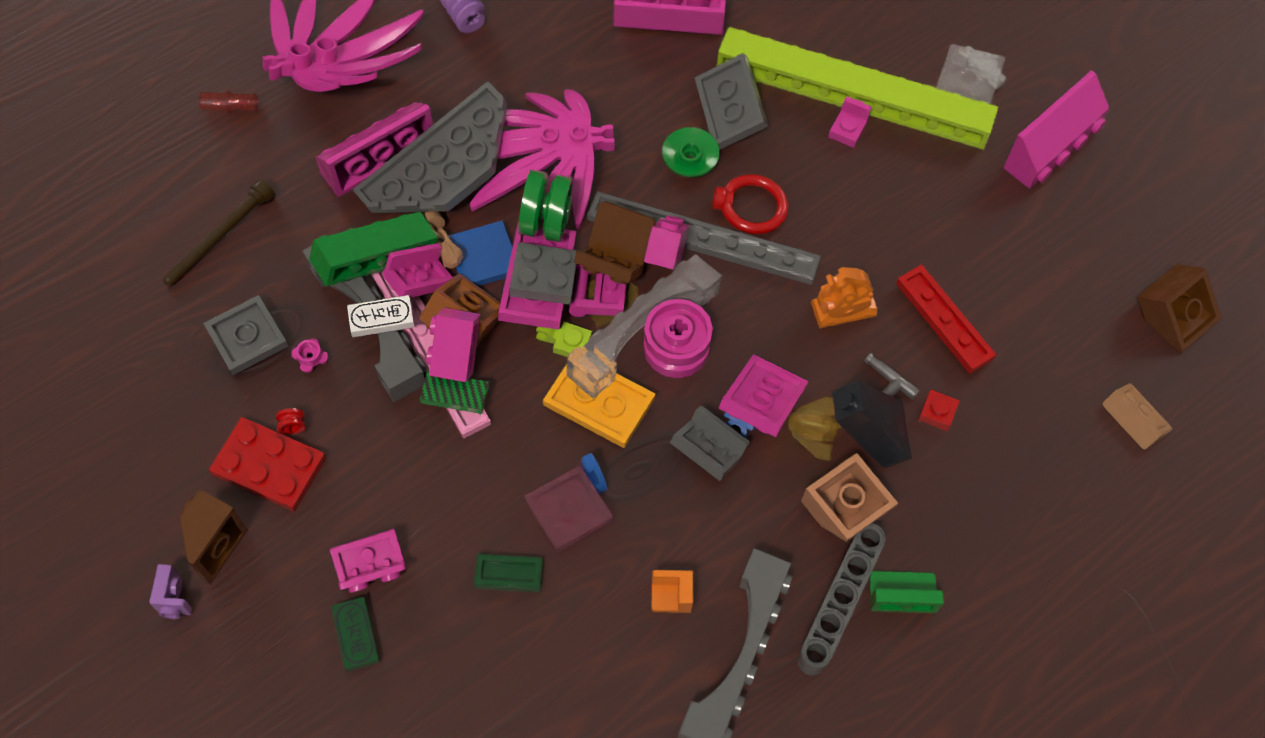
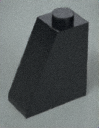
[832,381,912,468]

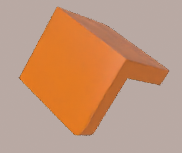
[651,570,693,613]

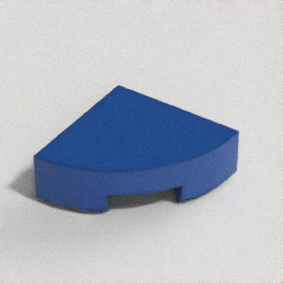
[581,453,608,495]

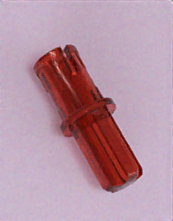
[199,90,258,113]

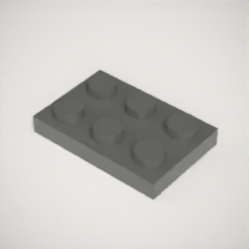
[695,53,768,150]

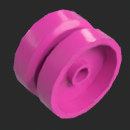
[643,299,713,378]

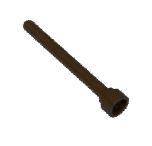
[163,178,275,286]

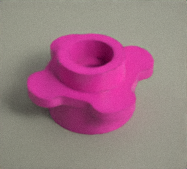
[291,338,328,373]

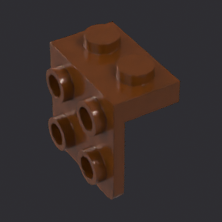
[574,201,656,284]

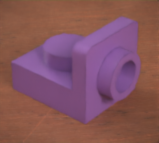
[149,564,192,619]

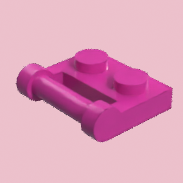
[569,263,627,317]

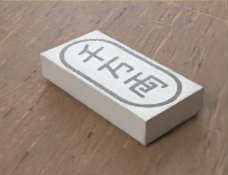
[347,295,414,337]

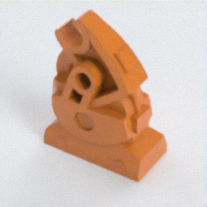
[811,267,877,328]

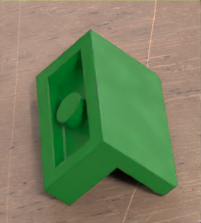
[869,571,943,613]

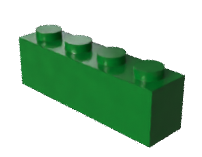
[309,212,438,286]

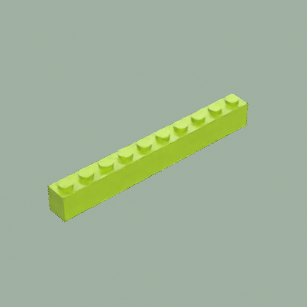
[717,27,998,150]

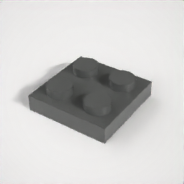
[509,242,577,305]
[203,295,289,375]

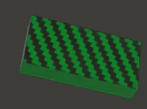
[420,371,489,414]

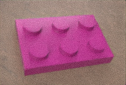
[719,354,809,437]

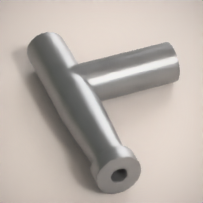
[864,352,920,400]

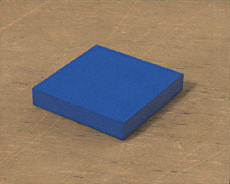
[448,221,512,286]

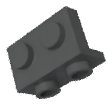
[670,406,750,481]

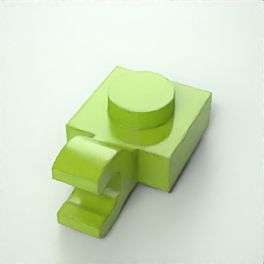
[536,322,592,358]

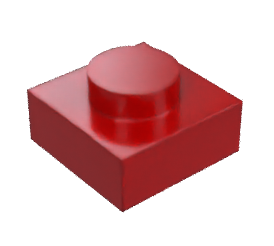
[918,389,960,432]

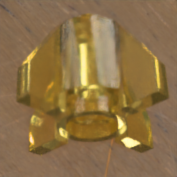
[788,397,841,461]

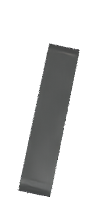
[797,523,886,676]

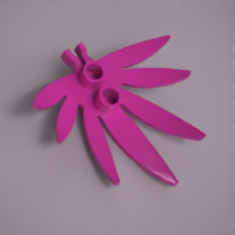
[263,0,423,92]
[470,89,614,229]

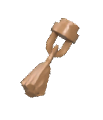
[423,211,464,269]

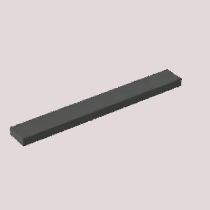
[588,191,821,285]

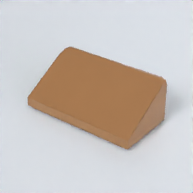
[1103,383,1173,449]

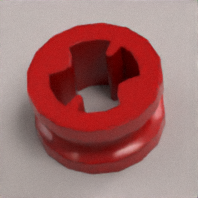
[276,408,306,435]

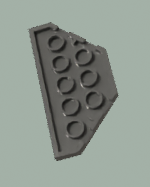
[353,81,508,213]

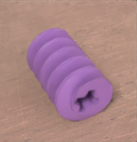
[440,0,485,33]

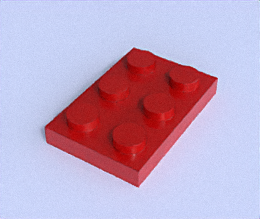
[208,417,327,512]

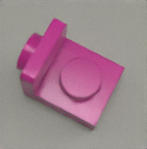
[829,97,872,148]

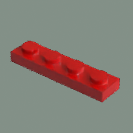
[896,264,997,374]

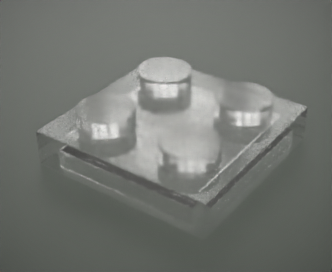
[936,44,1006,104]

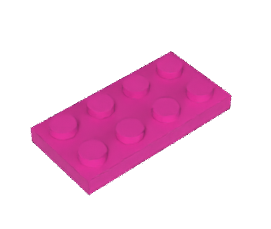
[498,222,576,330]

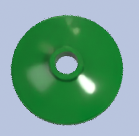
[662,127,720,177]

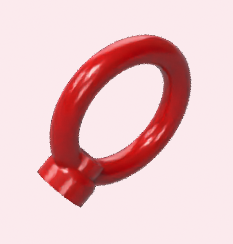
[712,174,789,234]

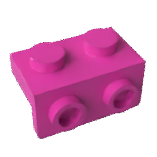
[383,243,453,298]
[330,528,406,593]

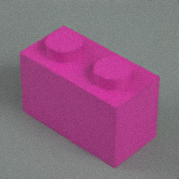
[644,215,690,269]
[426,308,480,382]

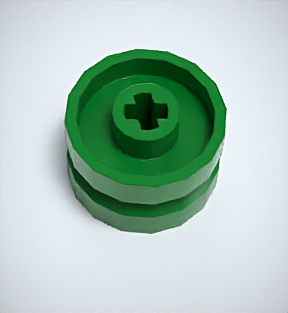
[518,169,573,242]

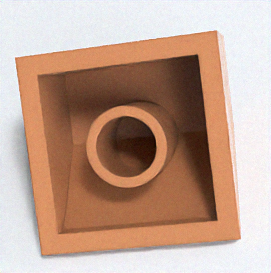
[801,453,898,542]

